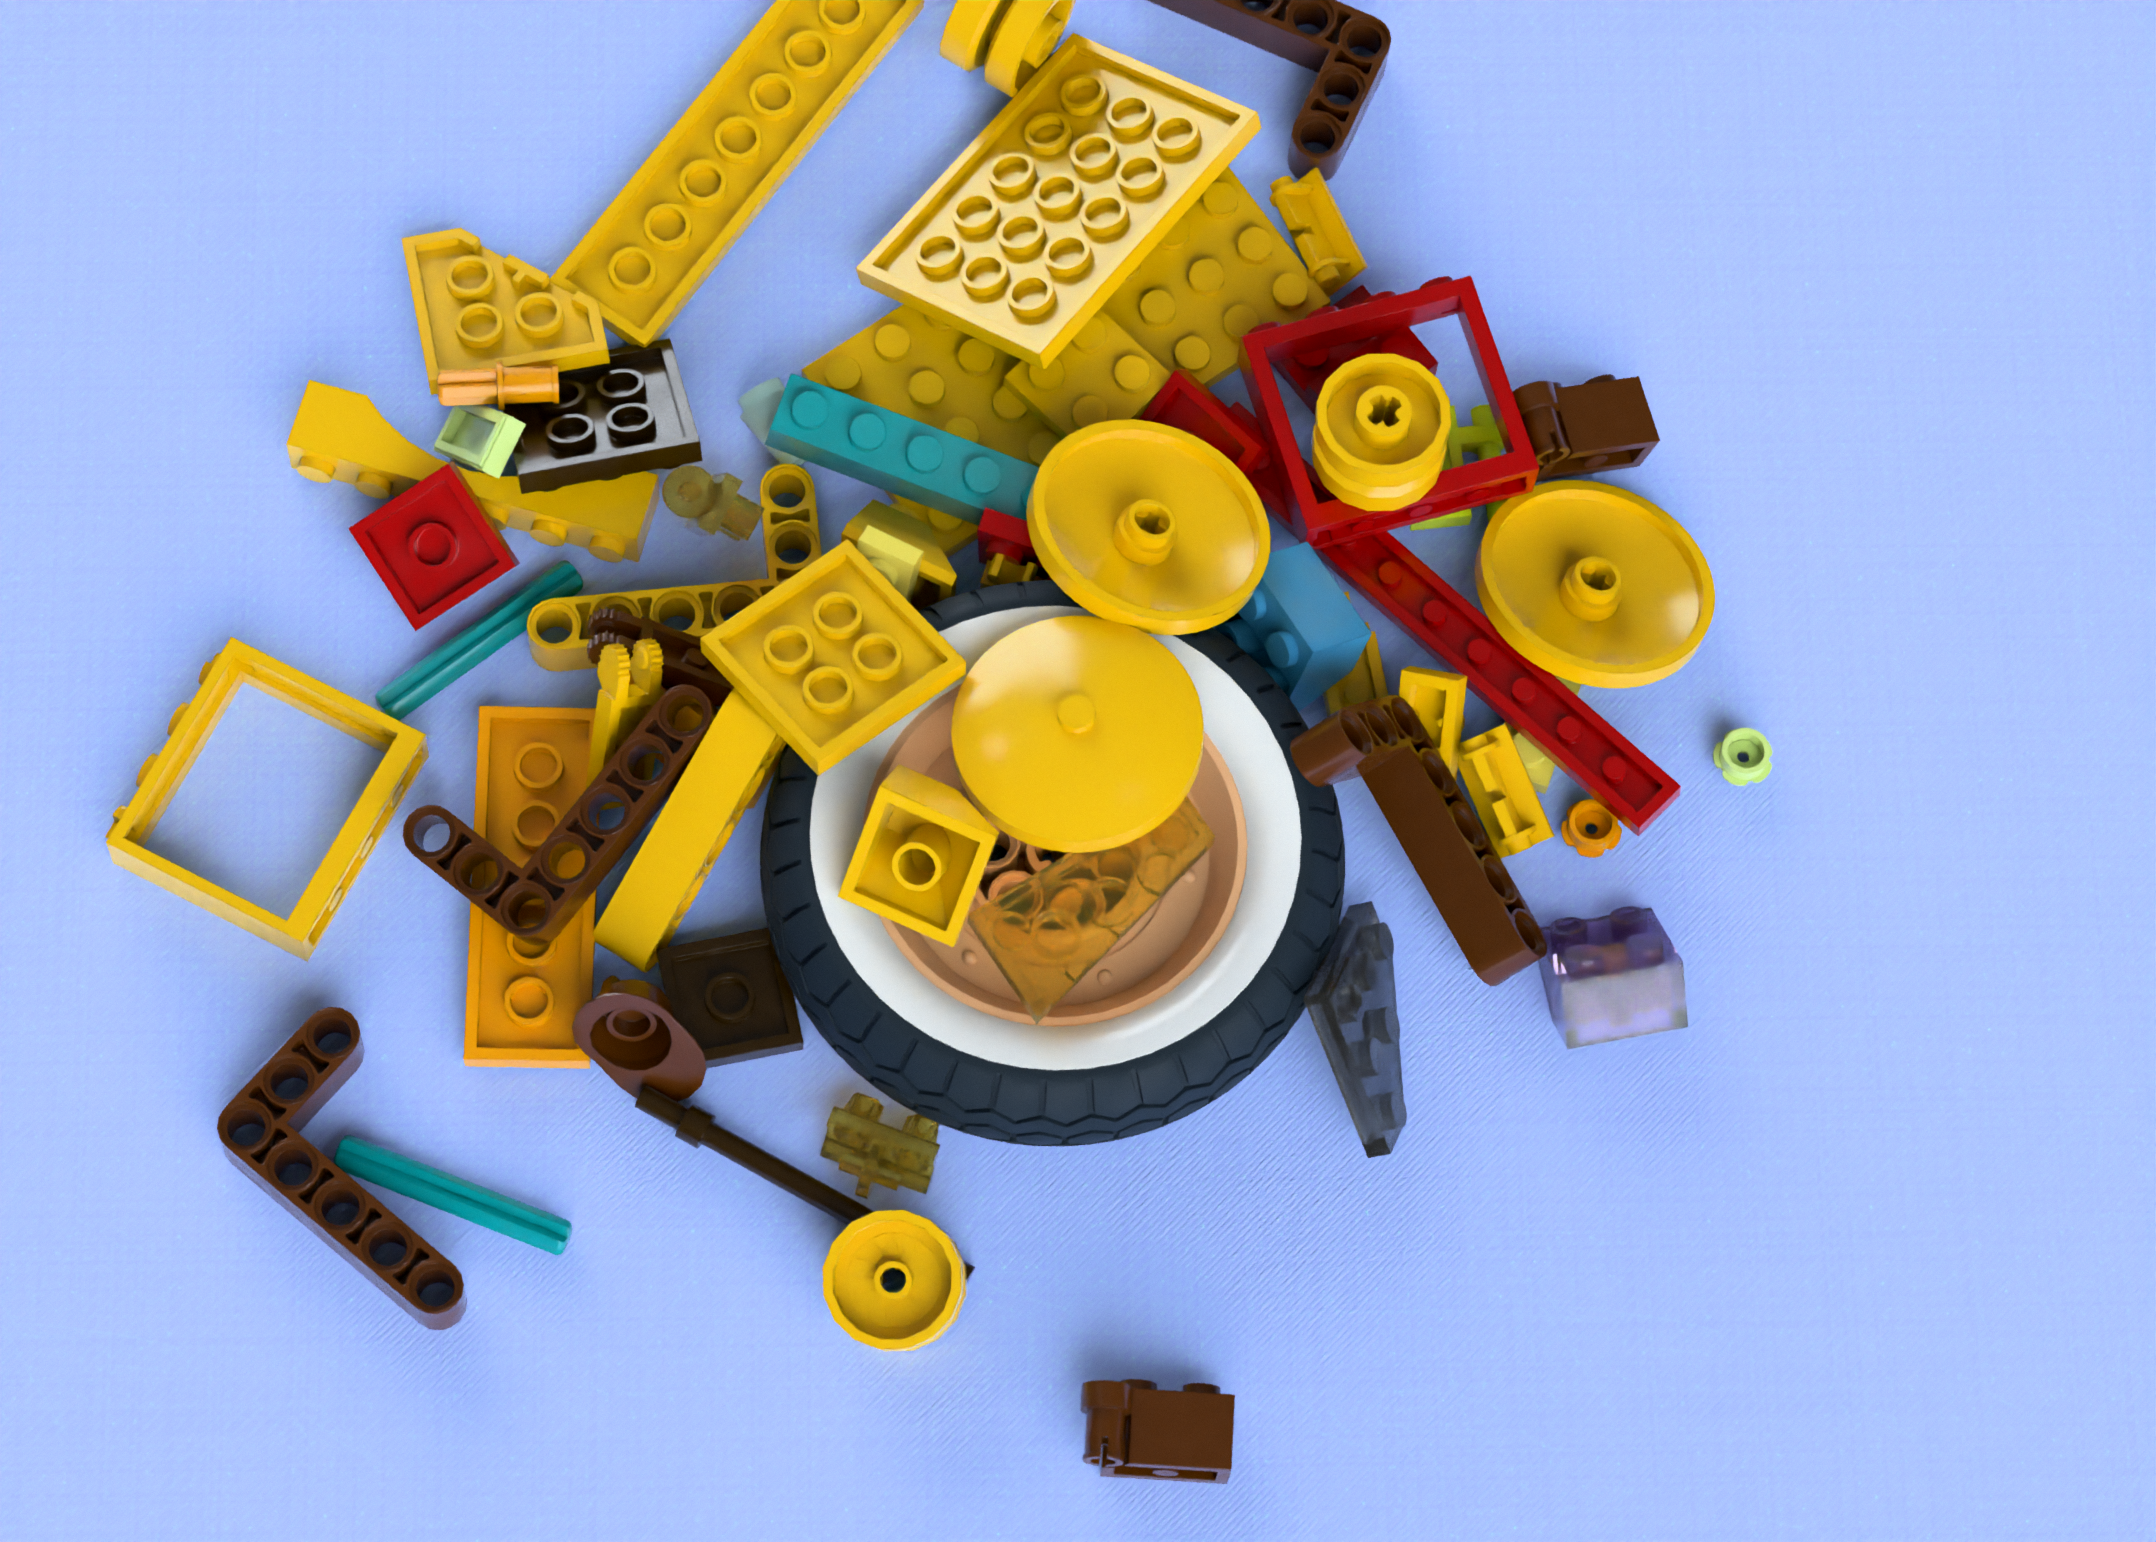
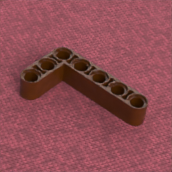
[1147,0,1392,182]
[403,685,719,946]
[1290,695,1547,986]
[217,1007,467,1330]

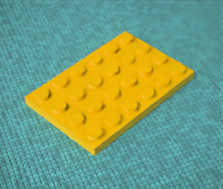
[855,33,1262,370]

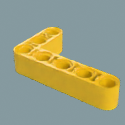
[526,463,822,672]
[593,687,787,973]

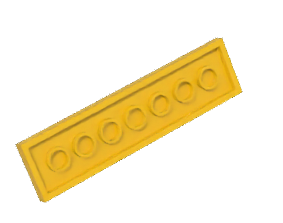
[549,0,924,348]

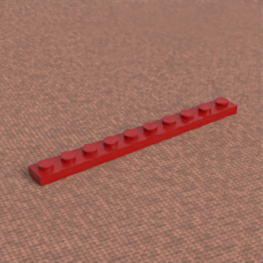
[1229,401,1681,837]

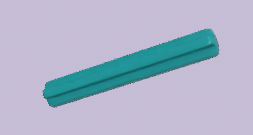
[375,560,583,721]
[333,1135,573,1255]

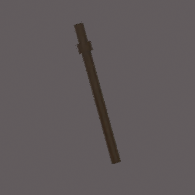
[635,1085,975,1283]

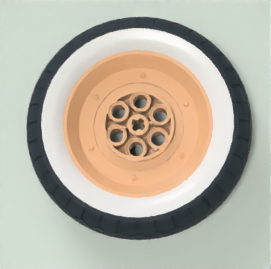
[760,580,1345,1147]

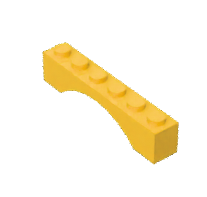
[286,380,660,563]

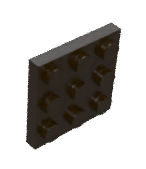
[501,338,703,494]

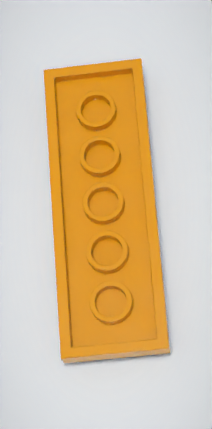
[463,706,600,1069]

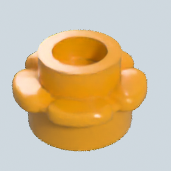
[1561,799,1622,858]

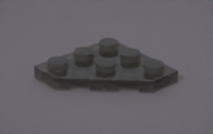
[1303,901,1407,1158]

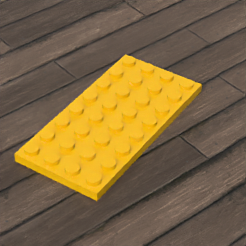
[801,166,1331,558]

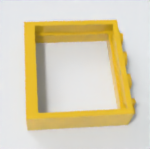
[105,637,429,962]

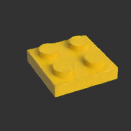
[1003,309,1172,439]

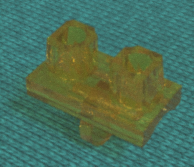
[662,465,765,542]
[820,1092,940,1200]

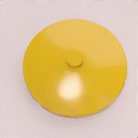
[1026,419,1271,635]
[1474,480,1715,688]
[951,616,1204,853]

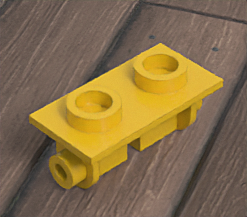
[1269,168,1368,298]
[1458,723,1555,859]

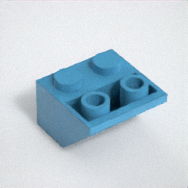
[1215,542,1372,712]

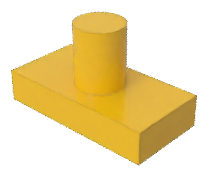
[1399,665,1467,781]

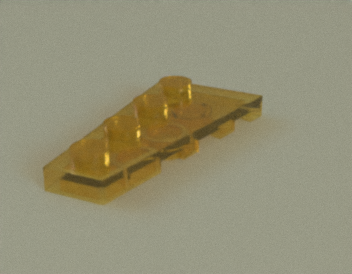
[967,795,1215,1024]

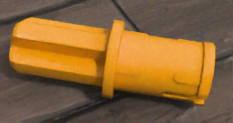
[437,361,559,410]

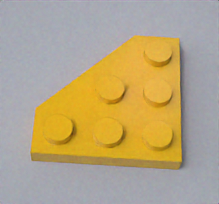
[401,228,610,395]

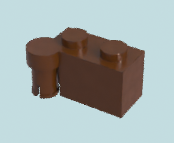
[1512,374,1660,482]
[1080,1379,1235,1484]

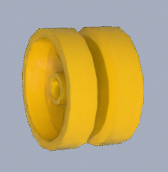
[939,0,1076,98]
[1312,354,1451,511]
[823,1210,967,1352]

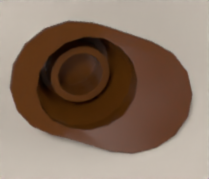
[572,975,707,1102]

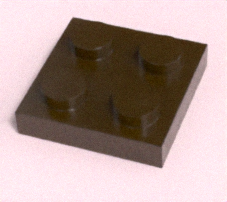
[656,928,804,1068]

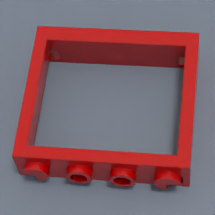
[1237,276,1540,550]

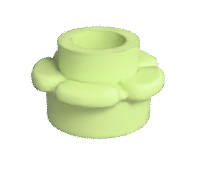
[1713,728,1773,786]

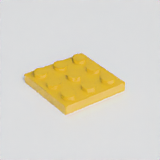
[700,539,966,776]

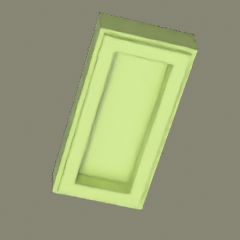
[433,405,526,479]

